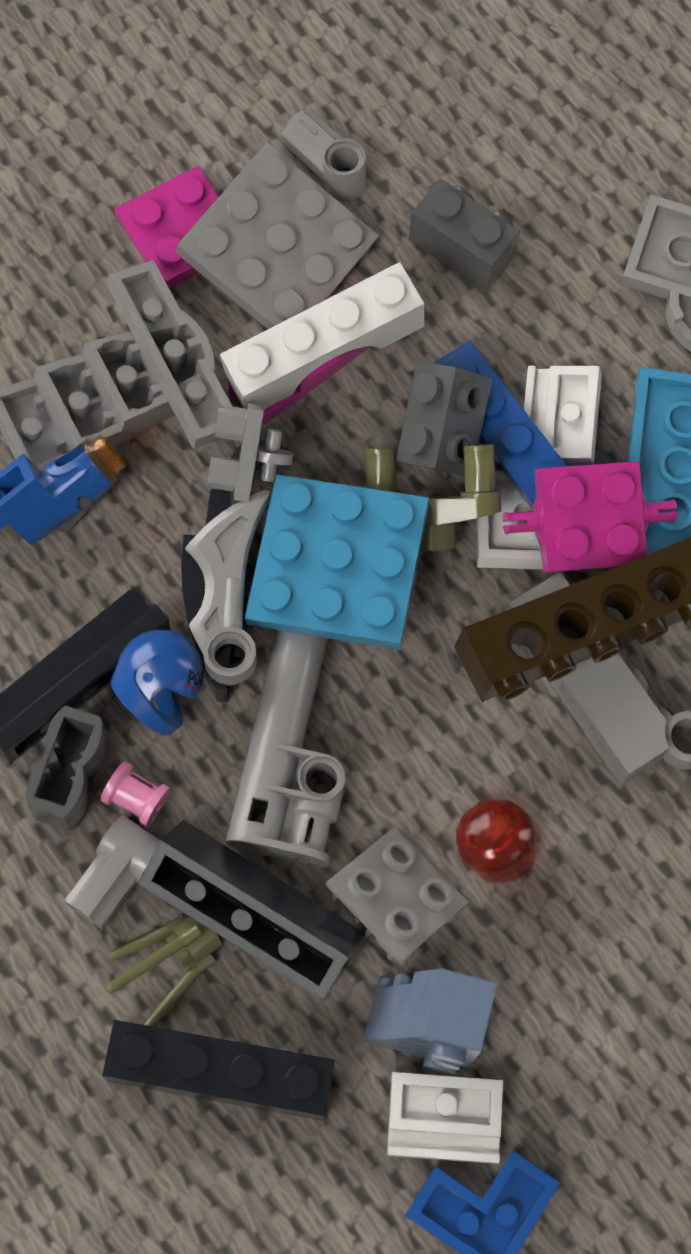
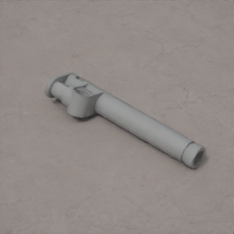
[225,630,345,868]

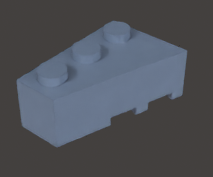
[362,968,497,1075]

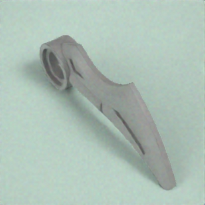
[185,490,270,685]

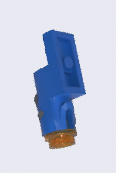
[0,434,126,545]

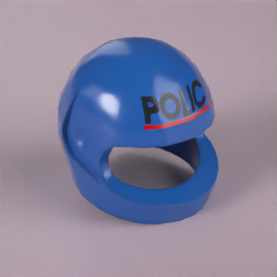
[111,630,204,735]

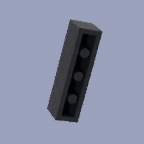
[138,820,366,1000]
[102,1020,335,1121]

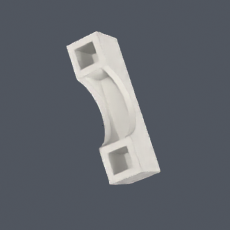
[220,262,425,409]

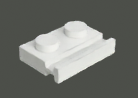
[524,366,602,466]
[387,1072,503,1164]

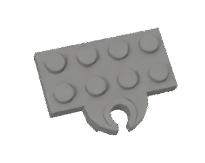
[620,194,691,352]

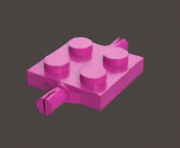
[503,461,678,573]

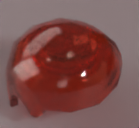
[456,799,539,883]

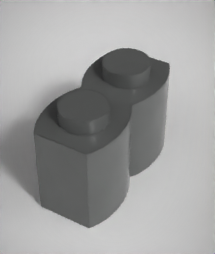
[26,706,107,831]

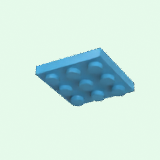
[245,474,429,650]

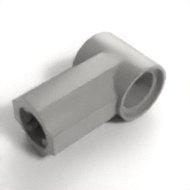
[281,110,367,202]
[64,815,160,930]

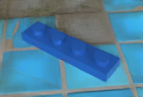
[433,340,567,510]

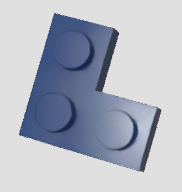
[404,1151,560,1254]

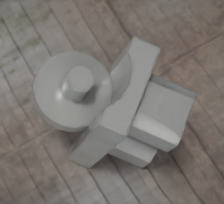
[207,402,294,502]

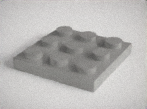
[174,142,379,329]

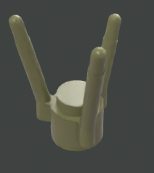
[106,915,222,1027]

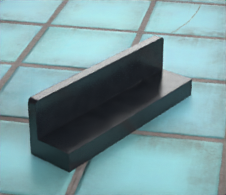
[0,590,171,765]

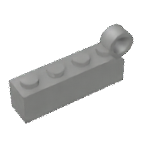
[506,572,691,785]

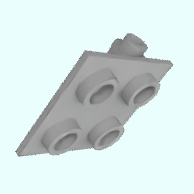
[325,826,469,965]

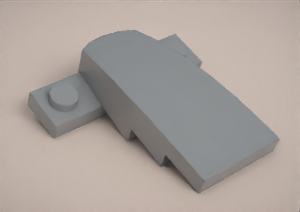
[0,260,233,472]

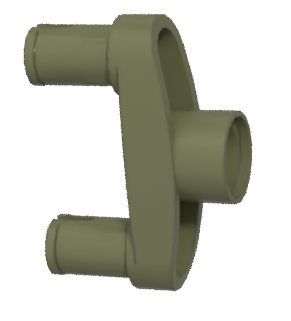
[365,444,502,551]

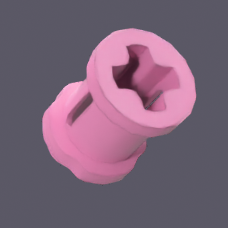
[100,761,171,829]

